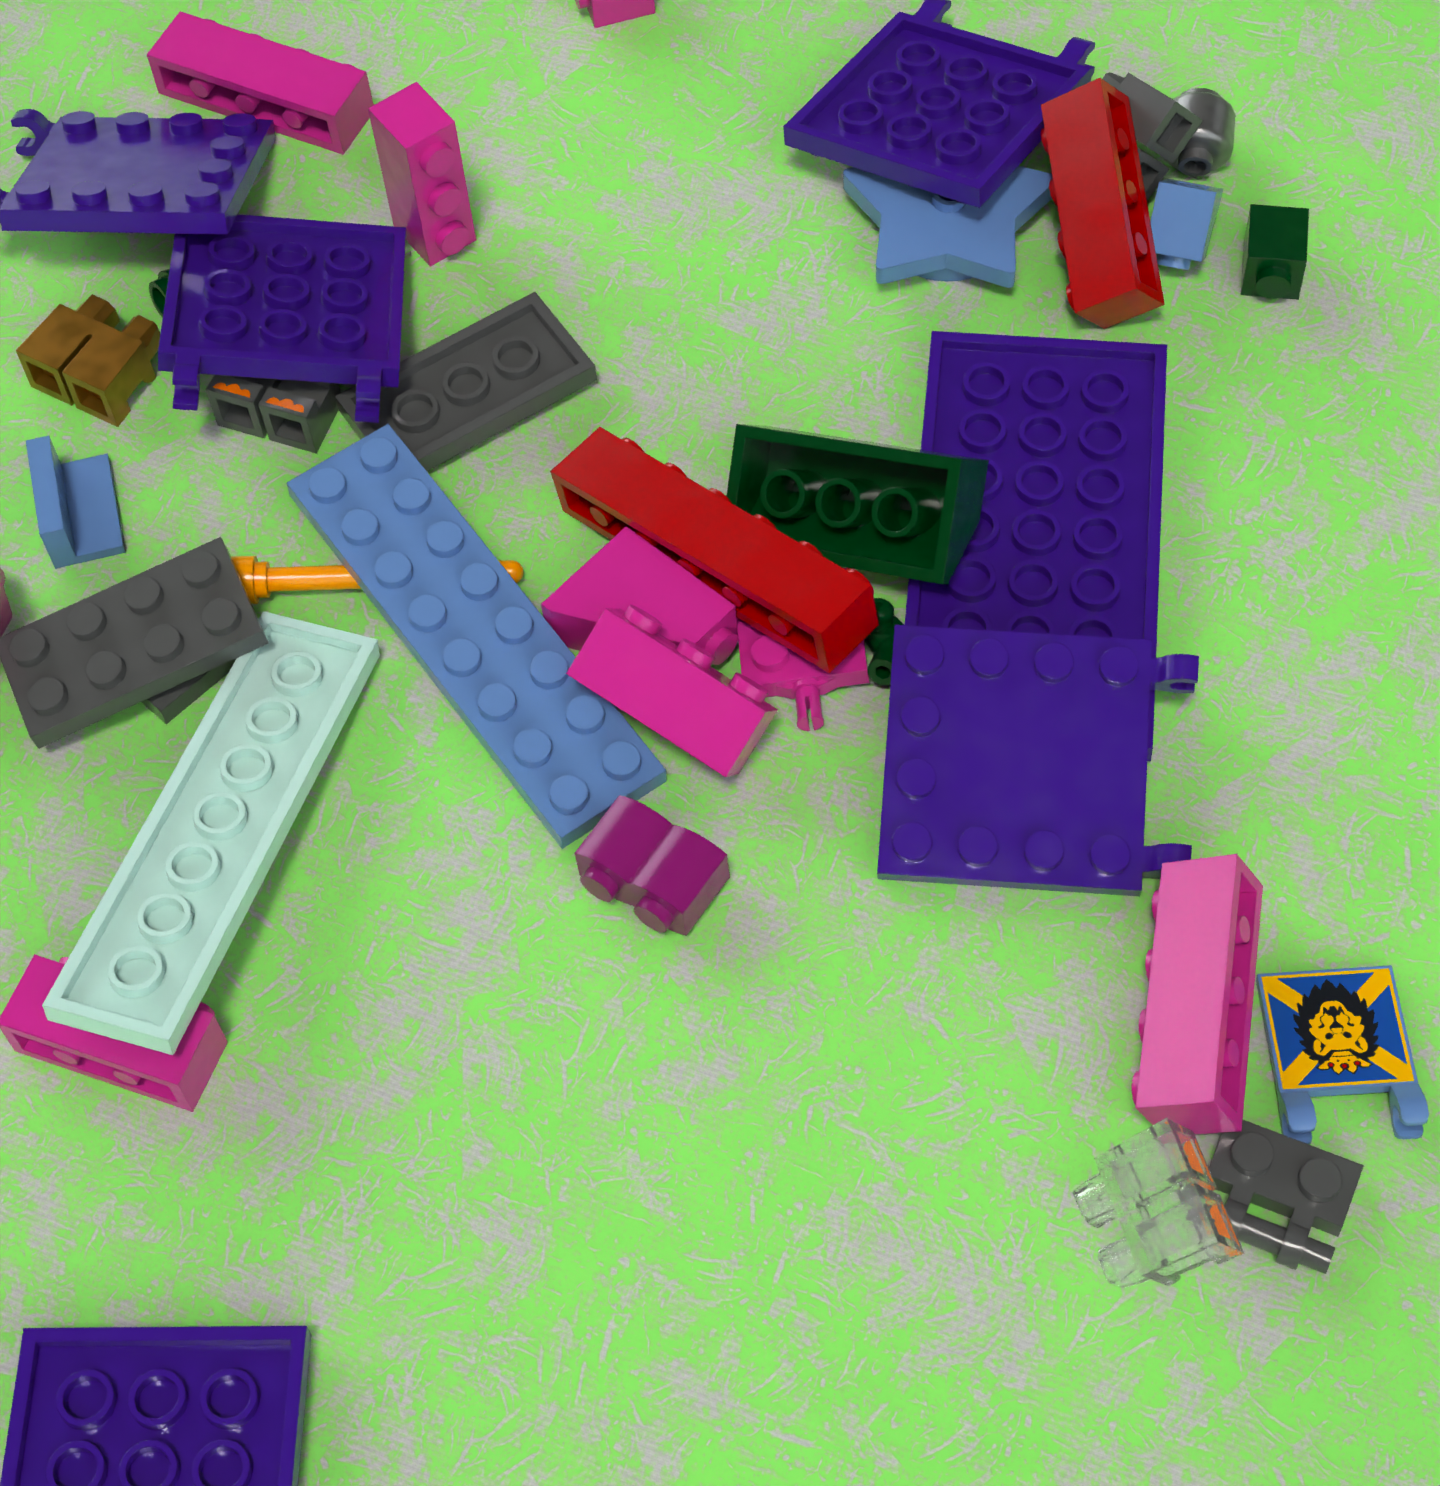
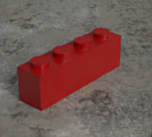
[1041,78,1165,329]

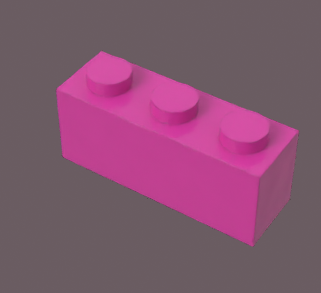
[368,82,476,267]
[566,605,778,777]
[0,954,228,1112]

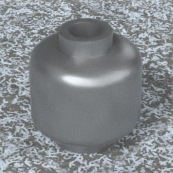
[1164,88,1236,177]

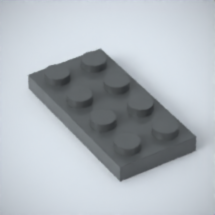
[335,292,597,471]
[0,537,269,749]

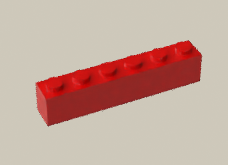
[550,427,879,674]

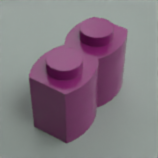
[574,795,730,936]

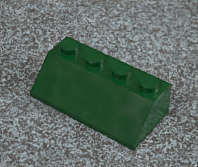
[726,424,989,584]

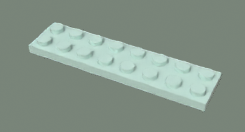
[42,611,380,1055]

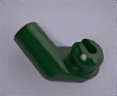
[864,598,904,685]

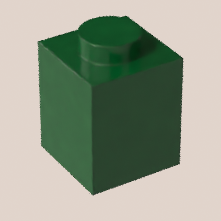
[1241,204,1309,300]

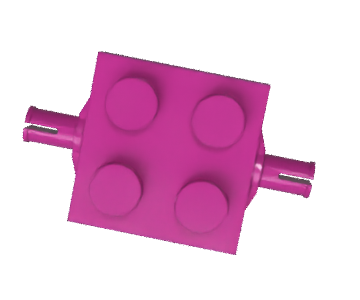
[736,567,870,731]

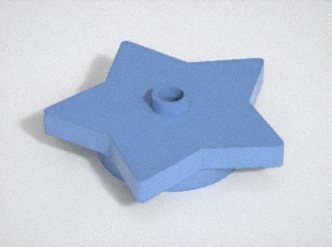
[843,166,1053,288]

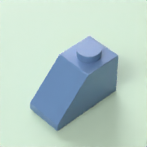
[1150,178,1223,270]

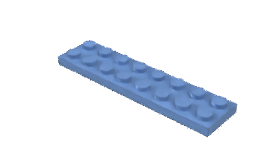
[287,424,667,849]

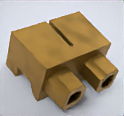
[16,294,160,427]

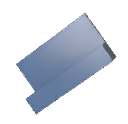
[26,435,126,569]

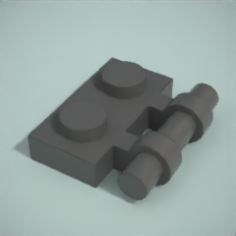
[1189,1120,1364,1274]

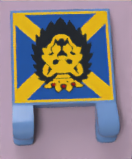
[1256,965,1429,1145]

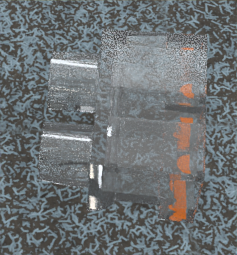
[1073,1118,1244,1288]

